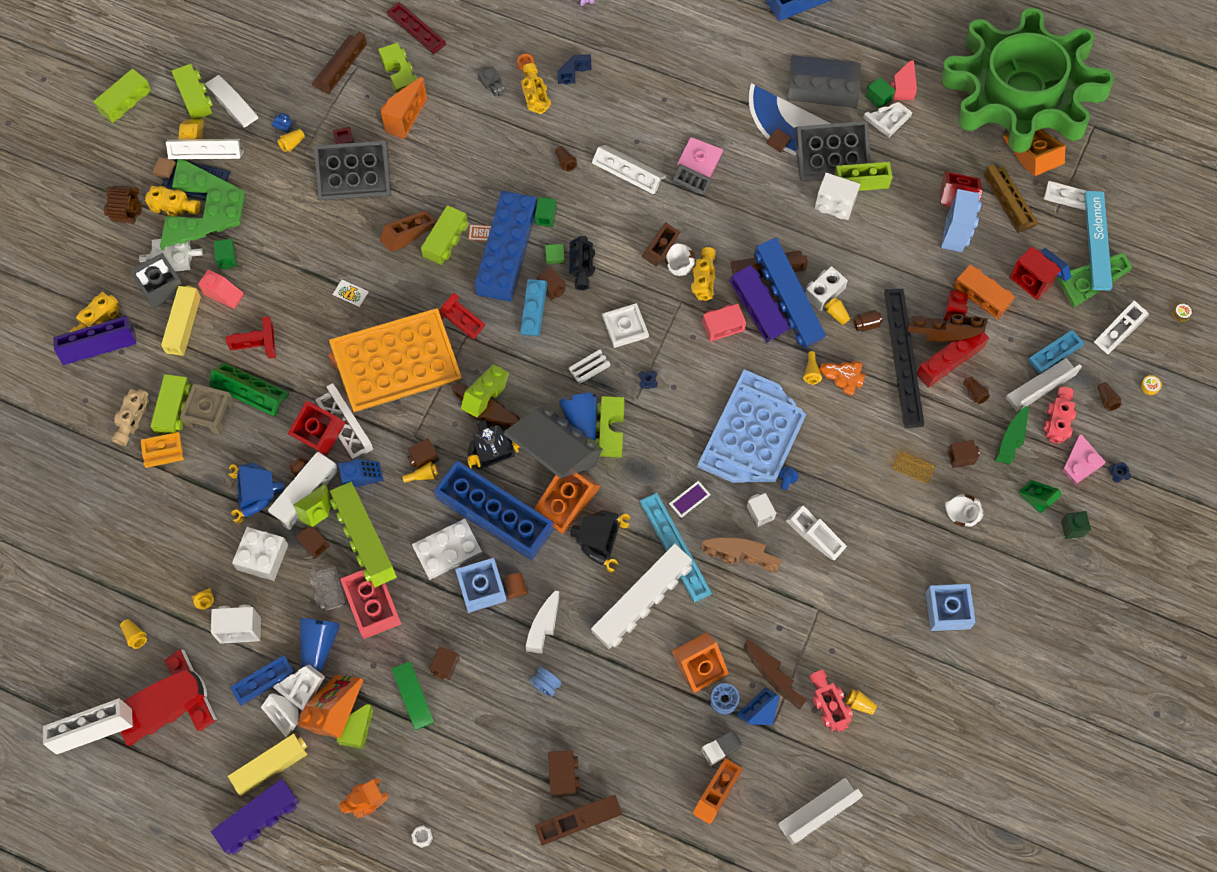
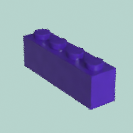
[729,265,790,343]
[53,316,137,365]
[210,779,299,855]

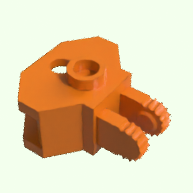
[339,778,388,818]

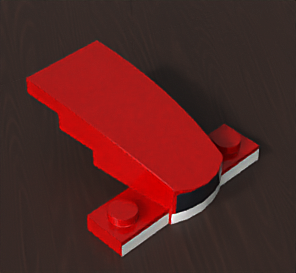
[120,649,217,746]

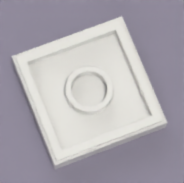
[602,303,649,348]

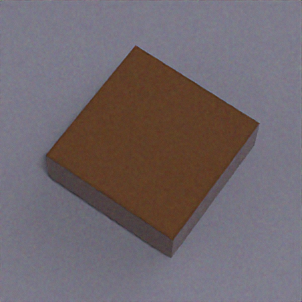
[767,128,792,153]

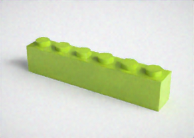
[330,481,397,588]

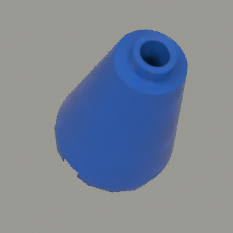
[559,393,597,441]
[299,618,340,671]

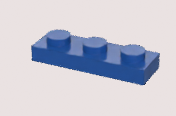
[230,655,295,706]

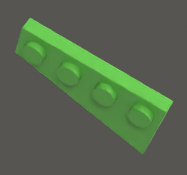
[1057,253,1132,309]

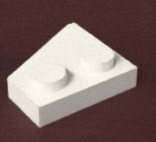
[863,102,912,138]
[273,665,325,711]

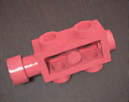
[1043,387,1076,444]
[809,670,853,732]

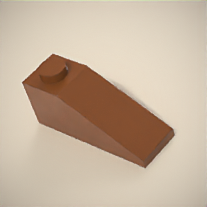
[380,210,437,252]

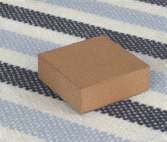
[152,158,177,178]

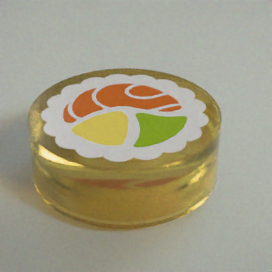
[1172,303,1193,322]

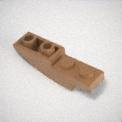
[701,537,782,572]

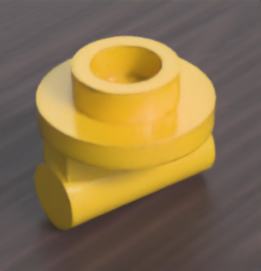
[191,588,214,609]

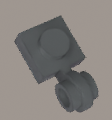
[478,66,505,96]

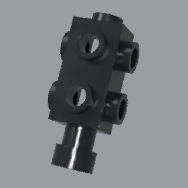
[569,236,595,291]

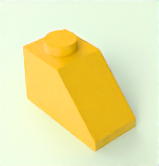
[178,119,204,140]

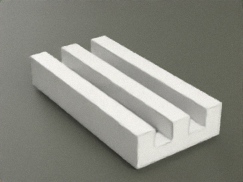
[569,350,610,384]

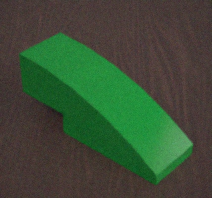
[995,406,1029,464]
[391,661,434,731]

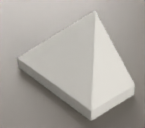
[261,693,299,737]

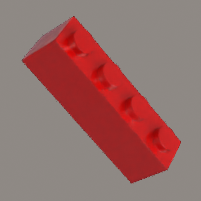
[917,332,989,388]

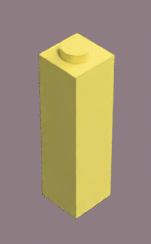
[161,285,201,356]
[228,734,308,797]

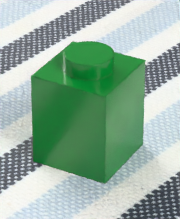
[866,77,895,108]
[535,197,557,227]
[214,239,238,270]

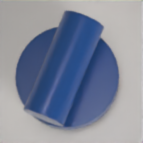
[272,113,292,133]
[779,467,799,490]

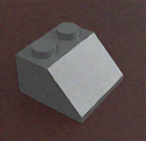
[130,253,183,308]

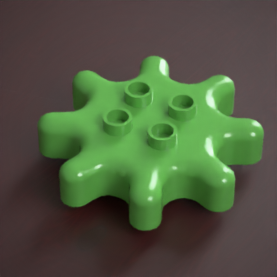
[941,8,1114,153]

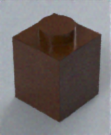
[537,267,565,301]
[407,438,439,469]
[947,440,980,468]
[296,526,330,559]
[429,646,460,681]

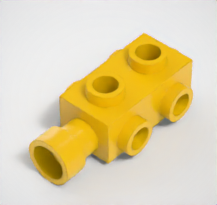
[521,63,551,114]
[145,186,201,217]
[691,247,716,301]
[68,292,119,333]

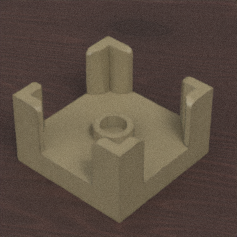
[180,383,234,435]

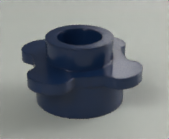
[638,370,658,389]
[1108,462,1131,483]

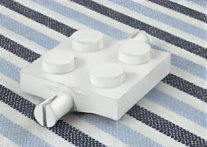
[139,239,203,271]

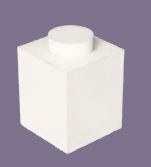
[746,493,776,527]

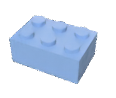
[941,189,981,252]

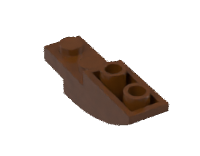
[908,314,988,342]
[452,382,520,429]
[535,794,623,846]

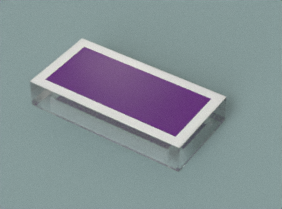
[669,481,711,520]

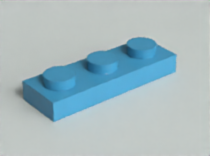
[520,279,547,337]
[1028,330,1085,375]

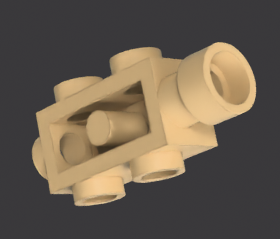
[111,389,149,446]

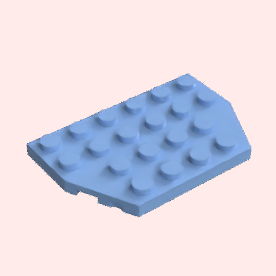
[697,369,806,483]

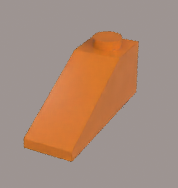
[692,758,743,825]

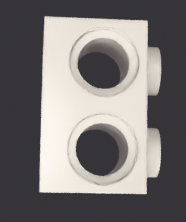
[805,266,848,311]

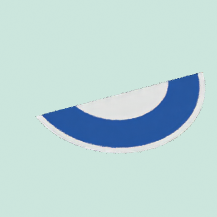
[749,83,831,155]

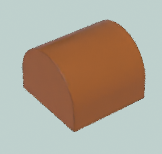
[503,573,528,599]

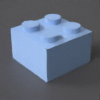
[455,558,506,613]
[925,584,976,631]

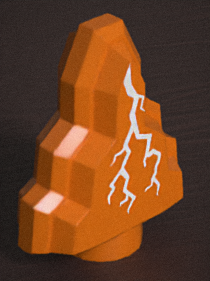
[819,361,866,396]

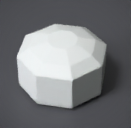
[411,825,433,848]

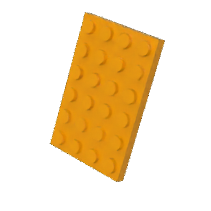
[329,308,462,413]

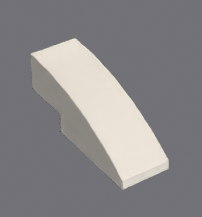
[785,505,847,561]
[526,591,559,654]

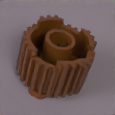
[104,185,142,224]

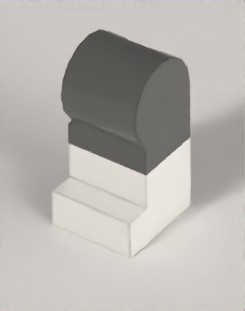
[701,730,743,767]

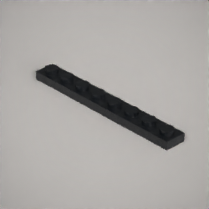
[884,288,924,428]

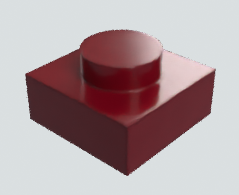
[333,127,354,144]

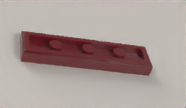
[387,2,446,55]

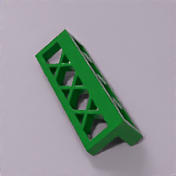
[209,362,289,416]

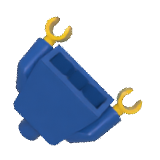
[228,463,284,523]

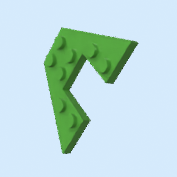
[160,159,246,250]

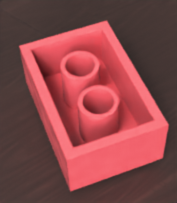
[340,569,401,639]

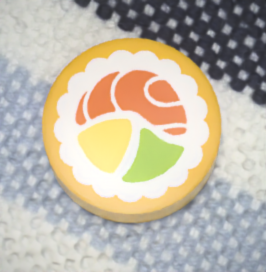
[1141,375,1162,395]

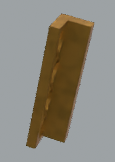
[984,164,1038,233]

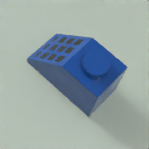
[339,459,383,487]

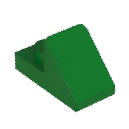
[1019,480,1062,513]

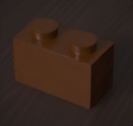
[641,222,681,267]
[548,750,580,798]

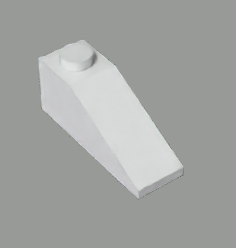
[1094,301,1149,354]

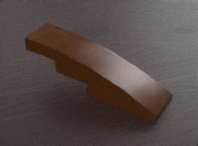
[743,639,807,710]

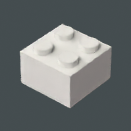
[814,173,860,220]
[232,527,288,581]
[211,605,261,644]

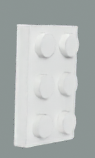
[412,519,483,580]

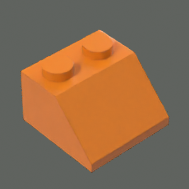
[672,632,729,693]

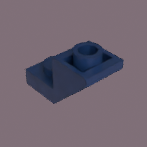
[557,54,591,84]

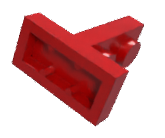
[943,289,968,320]
[439,292,486,340]
[226,316,276,359]

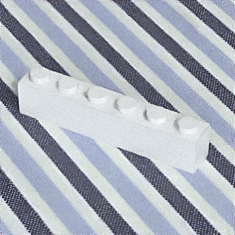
[591,544,692,649]

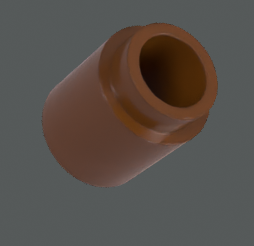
[853,310,883,332]

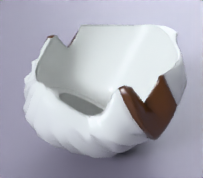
[665,242,696,276]
[945,494,983,527]

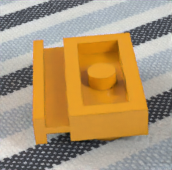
[141,432,184,468]

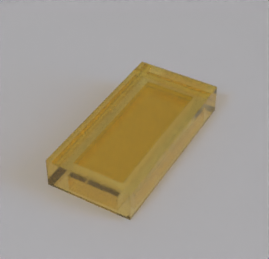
[892,451,936,484]

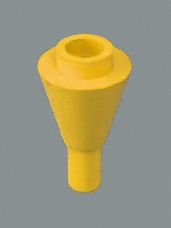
[803,351,822,385]
[402,461,439,483]

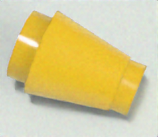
[278,129,305,152]
[825,297,851,325]
[120,619,147,649]
[845,689,877,715]

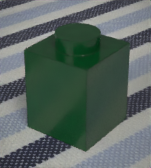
[1061,511,1091,539]

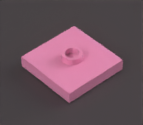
[677,137,723,178]

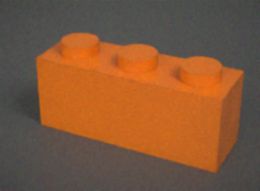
[953,264,1015,320]

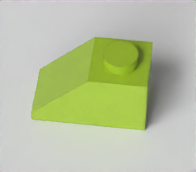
[293,484,332,527]
[337,704,374,749]

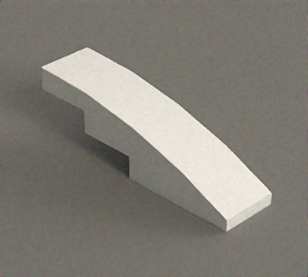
[204,75,258,127]

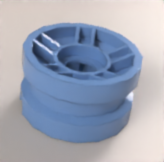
[529,667,562,697]
[710,683,740,715]

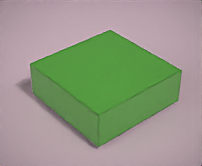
[545,244,565,264]

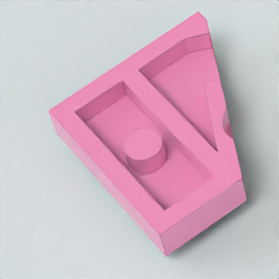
[1062,434,1106,485]

